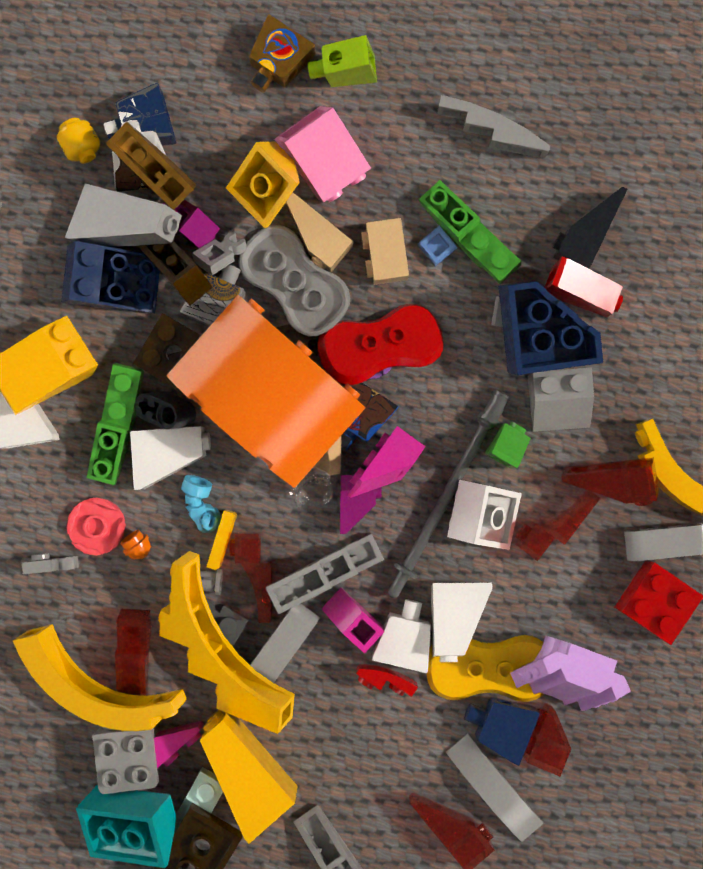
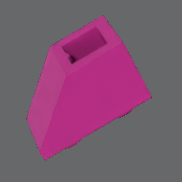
[321,587,385,654]

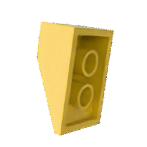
[0,316,98,415]

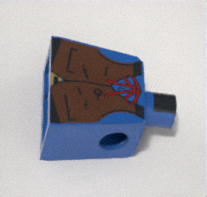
[341,383,399,450]

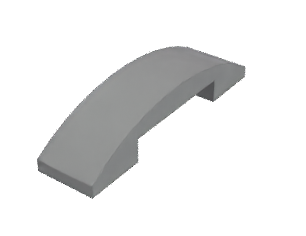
[446,733,544,842]

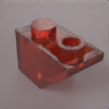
[523,702,571,777]

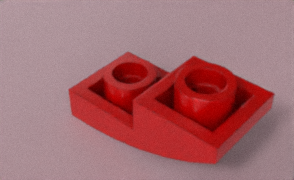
[356,664,418,697]

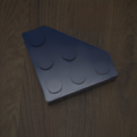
[498,282,603,375]

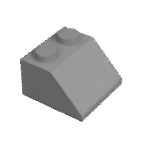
[528,368,594,432]

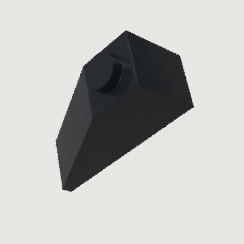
[552,187,628,269]

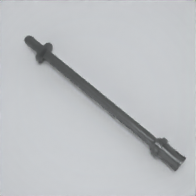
[388,390,510,598]

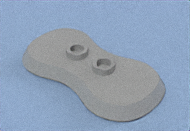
[238,225,350,336]

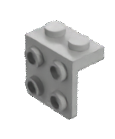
[92,724,159,794]

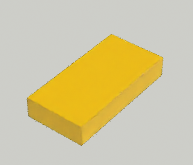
[206,510,237,570]

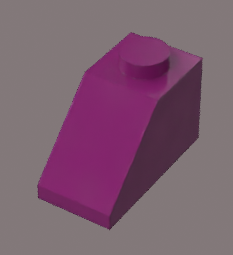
[163,200,220,249]
[340,475,382,534]

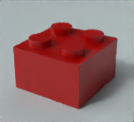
[614,560,703,645]

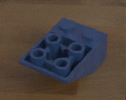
[61,241,160,314]

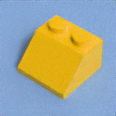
[226,141,300,228]

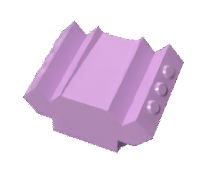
[510,636,631,711]

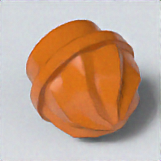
[120,529,151,560]

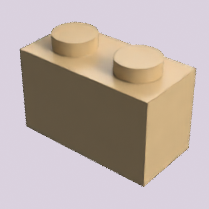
[361,218,409,285]

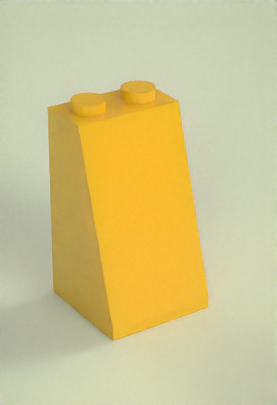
[200,710,298,844]

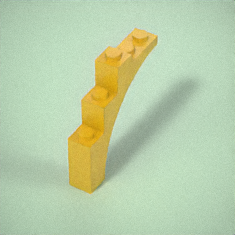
[158,551,295,734]

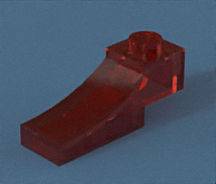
[515,490,600,561]
[230,532,272,623]
[115,609,151,696]

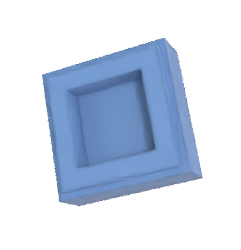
[417,225,458,267]

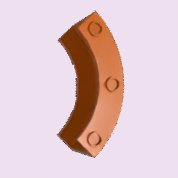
[166,295,366,488]

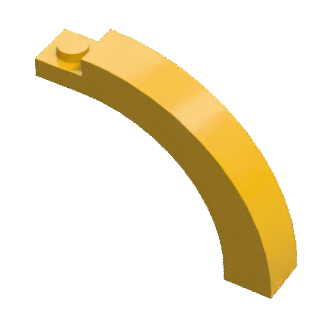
[635,419,703,516]
[13,624,187,731]

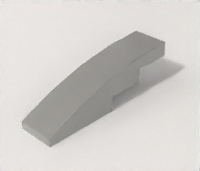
[437,95,550,159]
[265,533,384,614]
[293,805,363,869]

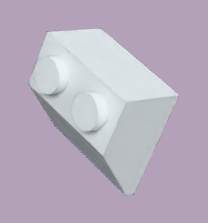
[447,480,522,550]

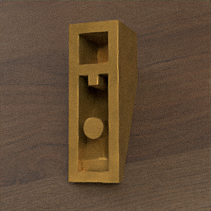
[106,121,196,210]

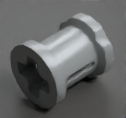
[200,569,223,595]

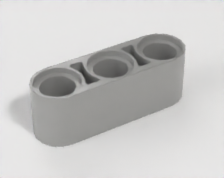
[624,523,703,561]
[250,604,320,683]

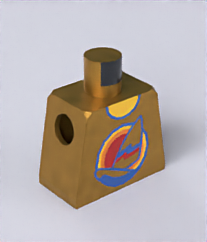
[249,14,316,93]

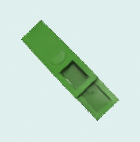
[419,180,521,284]
[86,363,144,485]

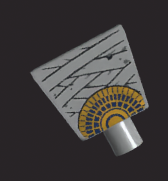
[180,264,246,327]

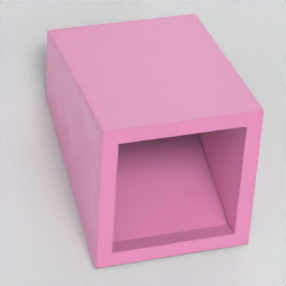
[274,106,371,202]

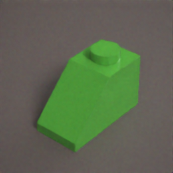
[484,421,531,468]

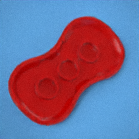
[318,304,444,385]

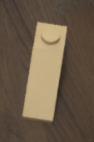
[286,193,353,272]

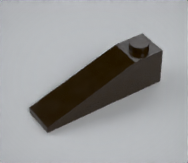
[138,241,213,306]

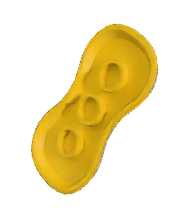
[426,635,544,702]

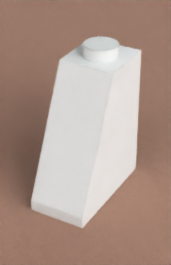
[0,392,59,449]
[130,426,211,490]
[431,583,492,662]

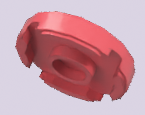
[66,497,126,556]

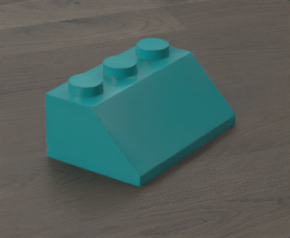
[76,785,177,868]

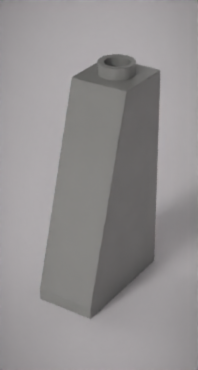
[65,184,182,247]

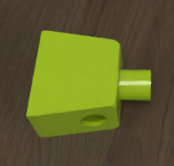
[308,35,377,87]

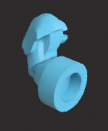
[181,475,222,533]

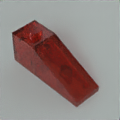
[561,457,659,506]
[409,792,495,869]

